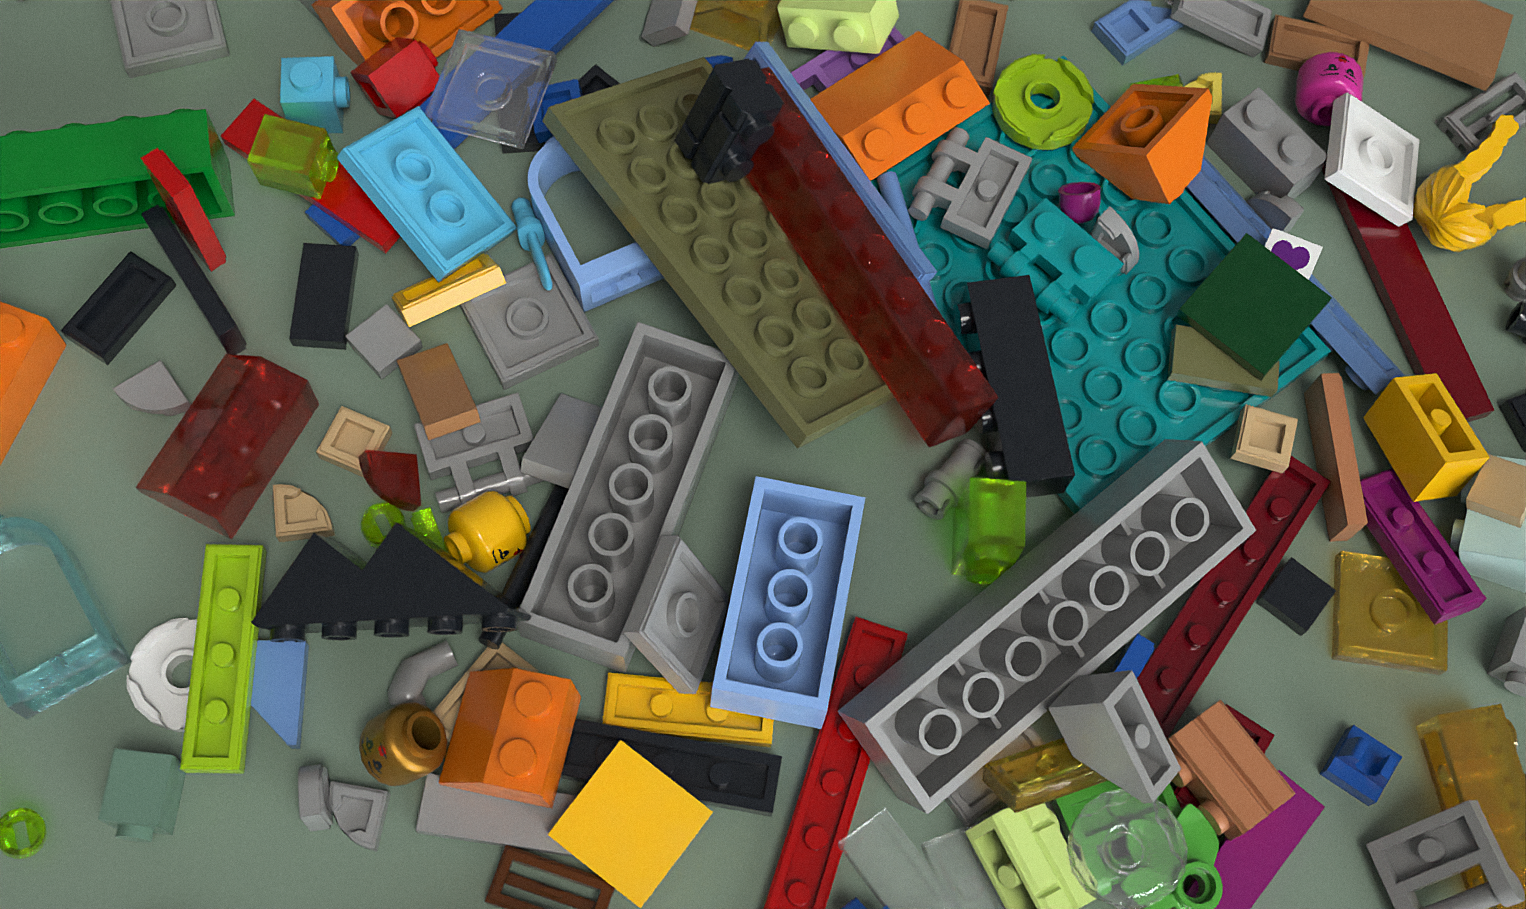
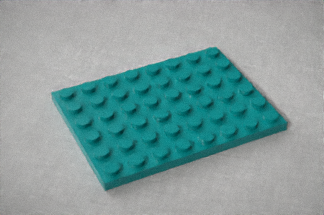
[871,56,1331,514]

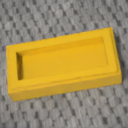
[392,253,506,327]

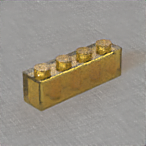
[1416,704,1526,909]

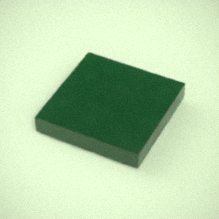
[1177,233,1332,381]

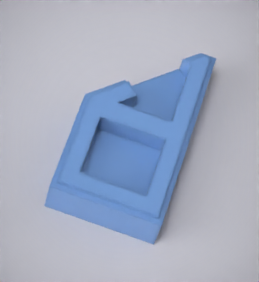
[1091,0,1184,66]
[251,640,309,749]

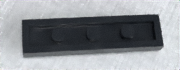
[560,719,782,817]

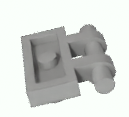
[908,127,1033,249]
[414,393,545,513]

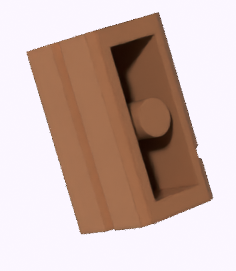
[1167,700,1296,841]

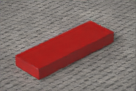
[141,148,227,272]

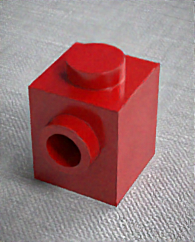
[350,37,444,118]

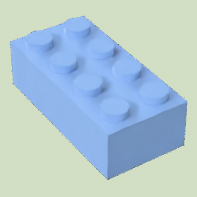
[710,476,866,729]

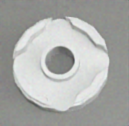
[127,618,197,732]

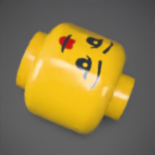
[444,491,531,573]

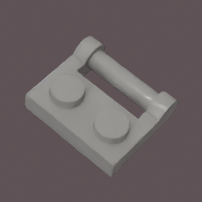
[1366,800,1525,909]

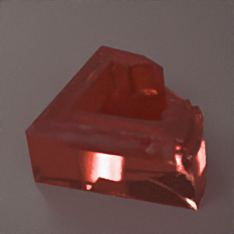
[358,450,421,512]

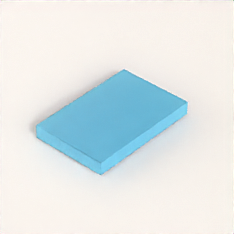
[337,106,517,283]

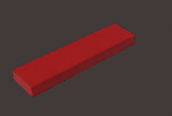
[220,99,401,254]

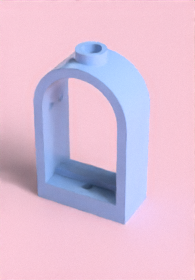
[528,136,664,312]

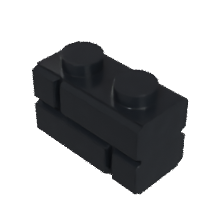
[675,58,784,184]

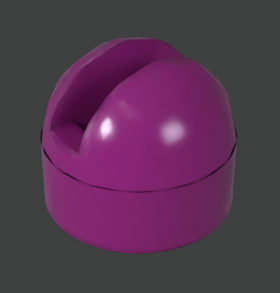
[1058,182,1101,224]

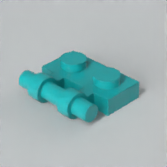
[987,197,1124,324]

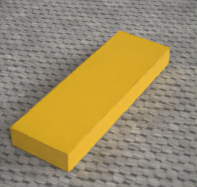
[602,672,774,747]

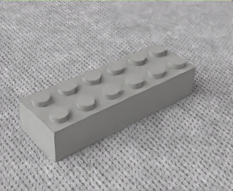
[517,322,738,674]

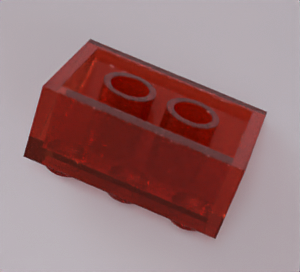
[135,354,319,540]

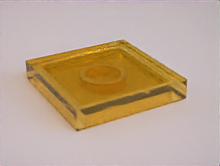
[1332,551,1448,675]

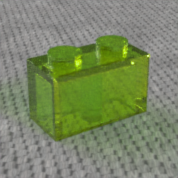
[951,477,1026,584]

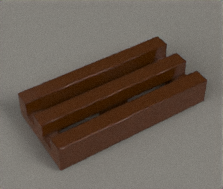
[485,845,615,909]

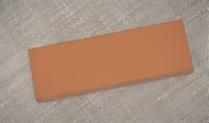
[1304,373,1368,542]

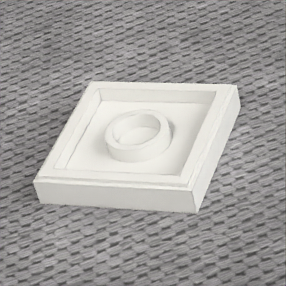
[1324,92,1419,227]

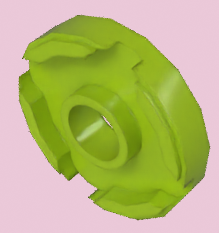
[992,54,1094,150]

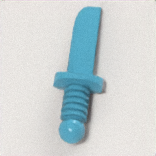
[511,197,553,290]

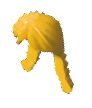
[1413,114,1526,252]

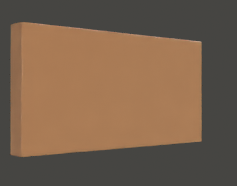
[1303,0,1513,91]

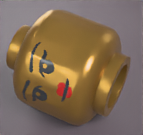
[359,702,447,786]

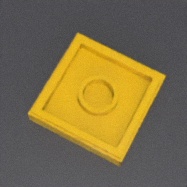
[547,740,713,908]

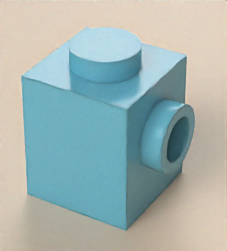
[280,56,350,134]

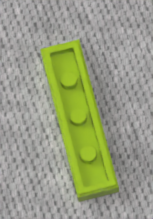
[180,544,267,774]

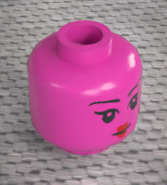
[1295,52,1363,126]

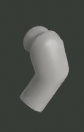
[388,640,458,706]

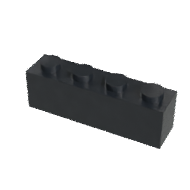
[954,275,1075,502]

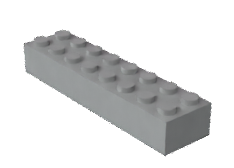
[838,439,1256,814]

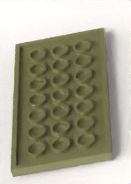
[542,57,952,449]

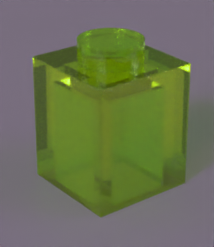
[247,114,339,199]

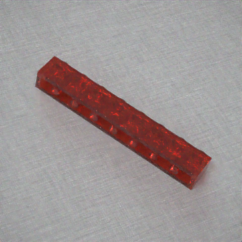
[746,67,999,448]

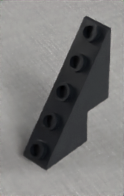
[251,522,532,643]

